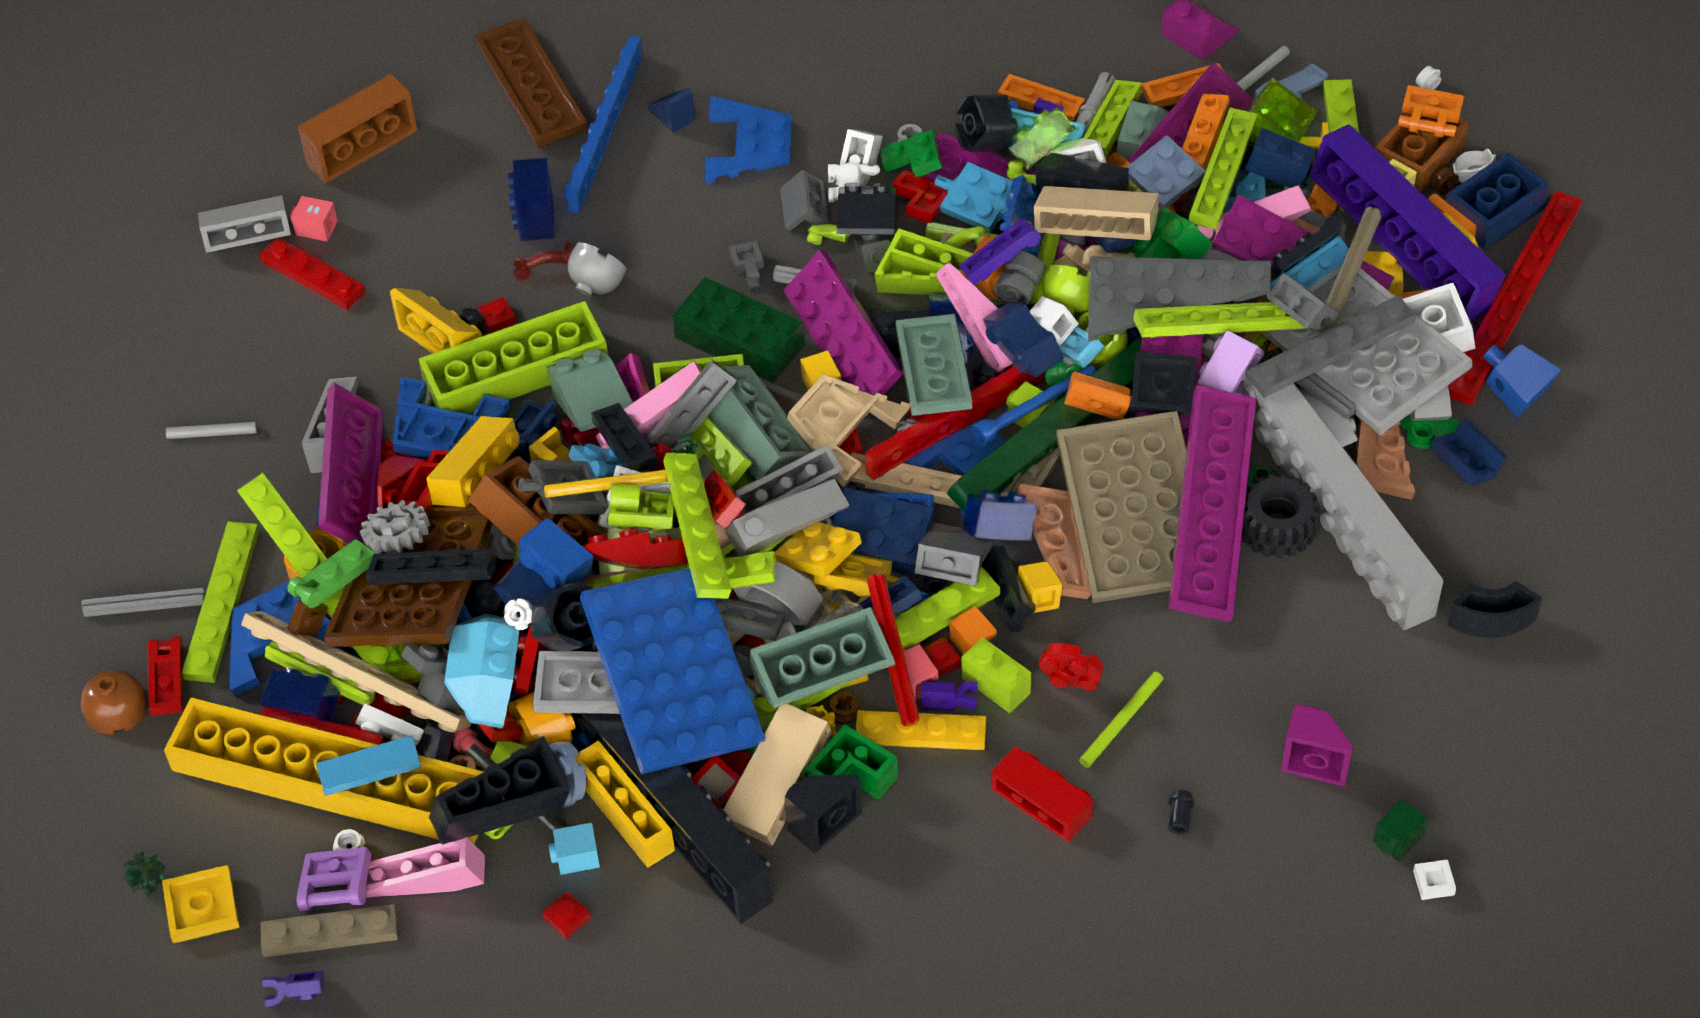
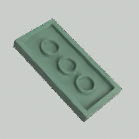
[896,314,972,416]

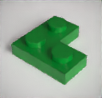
[880,129,942,178]

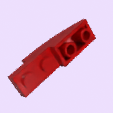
[582,528,687,569]

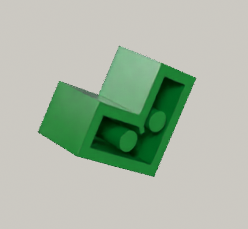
[1126,207,1213,259]
[805,724,898,800]

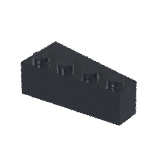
[429,736,571,845]

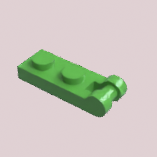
[287,539,376,608]

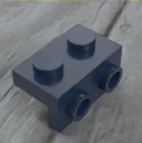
[511,399,559,461]
[1430,419,1507,486]

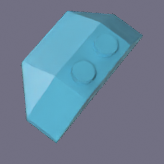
[444,613,519,728]

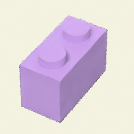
[1197,330,1265,395]

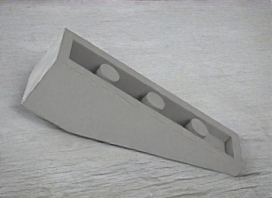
[302,376,358,473]
[726,479,850,556]

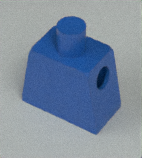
[1483,345,1561,418]

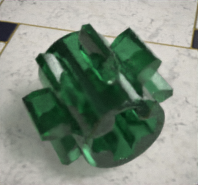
[123,851,166,894]

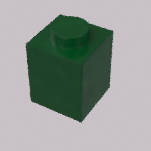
[1373,799,1428,861]

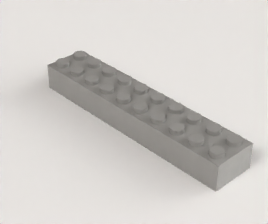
[1242,374,1444,631]

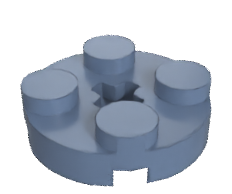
[549,741,586,808]

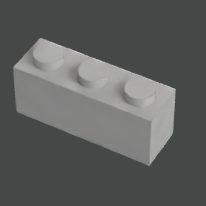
[198,195,291,253]

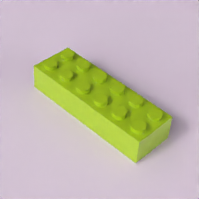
[418,301,608,414]

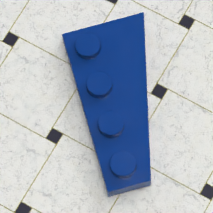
[1000,175,1040,258]

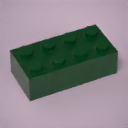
[672,277,805,384]

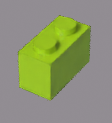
[962,637,1031,713]

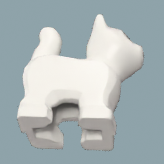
[828,163,880,202]

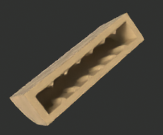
[1034,186,1159,240]
[724,704,833,846]

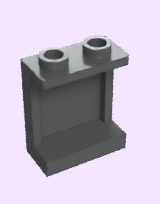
[915,523,995,586]

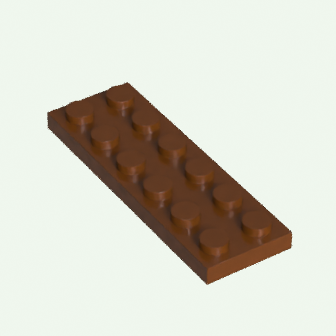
[474,18,588,148]

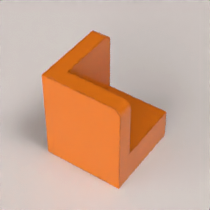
[950,606,997,655]

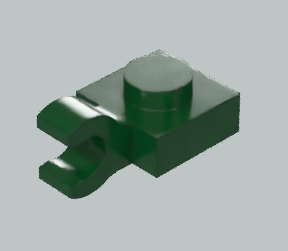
[671,432,705,463]

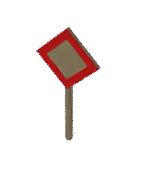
[692,756,741,809]

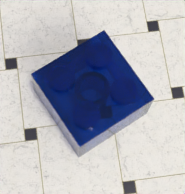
[508,158,555,241]

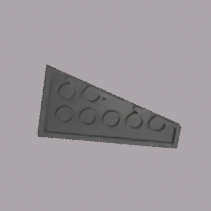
[1088,256,1271,342]

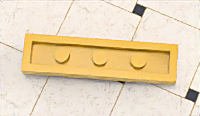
[856,710,986,750]

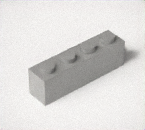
[735,444,844,517]

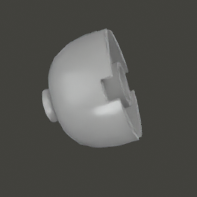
[568,242,627,297]

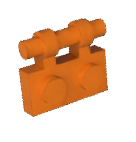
[1398,85,1464,138]

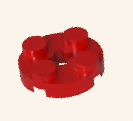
[1038,643,1104,691]

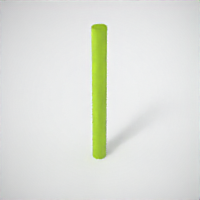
[1079,672,1164,768]

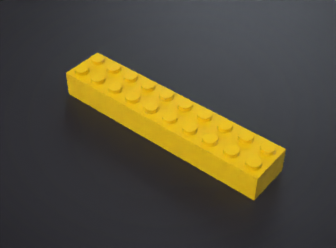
[164,698,484,844]

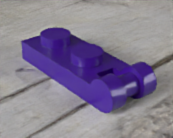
[959,219,1041,285]

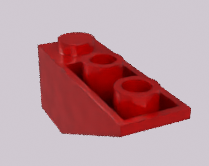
[377,455,426,509]

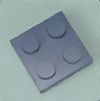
[1126,135,1206,210]

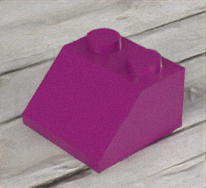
[1161,0,1239,61]
[1281,704,1353,787]

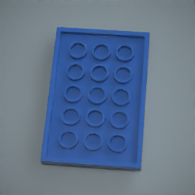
[580,568,766,774]

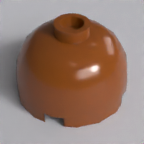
[80,670,147,735]

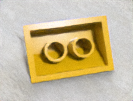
[390,288,482,354]

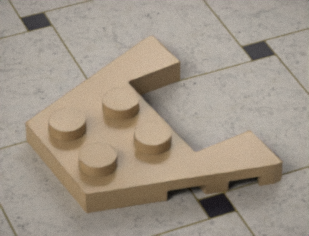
[787,375,911,487]

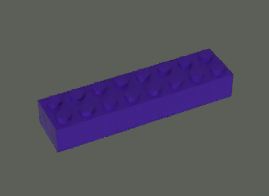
[1309,124,1506,323]

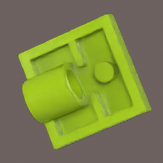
[608,484,675,531]

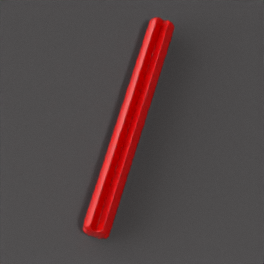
[867,574,920,726]

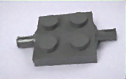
[518,460,609,515]

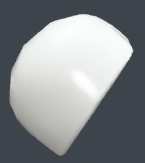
[1453,149,1496,183]

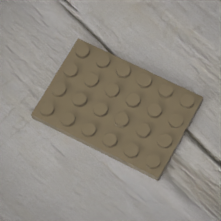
[1056,411,1187,603]

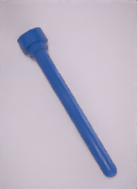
[972,366,1097,446]

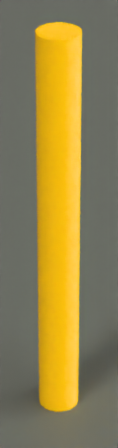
[544,470,668,498]

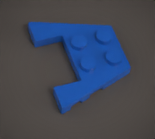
[704,96,792,183]
[393,377,511,459]
[904,427,1007,531]
[229,581,330,697]

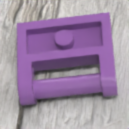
[296,847,372,911]

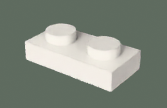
[355,704,424,747]

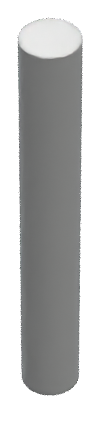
[1236,46,1290,91]
[166,422,257,439]

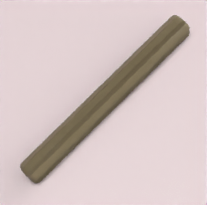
[1322,207,1381,326]

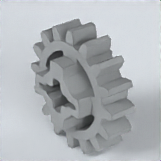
[360,500,430,554]

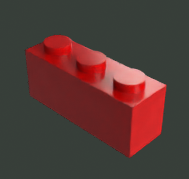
[991,746,1094,842]

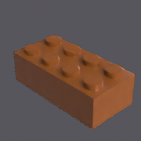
[297,74,417,184]
[468,456,606,563]

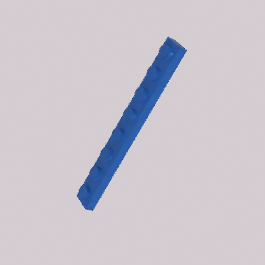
[564,35,643,214]

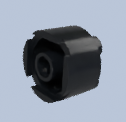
[955,94,1018,152]
[531,582,595,651]

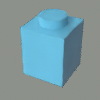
[548,823,600,875]

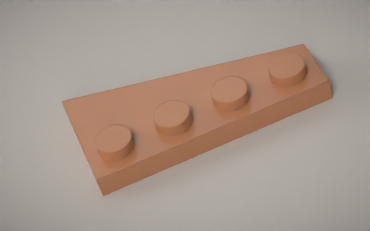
[1354,418,1415,500]
[1016,484,1091,599]

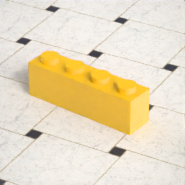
[426,416,519,508]
[574,740,675,868]

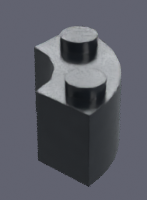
[1448,581,1542,638]

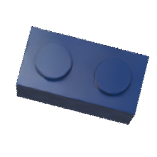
[518,518,593,588]

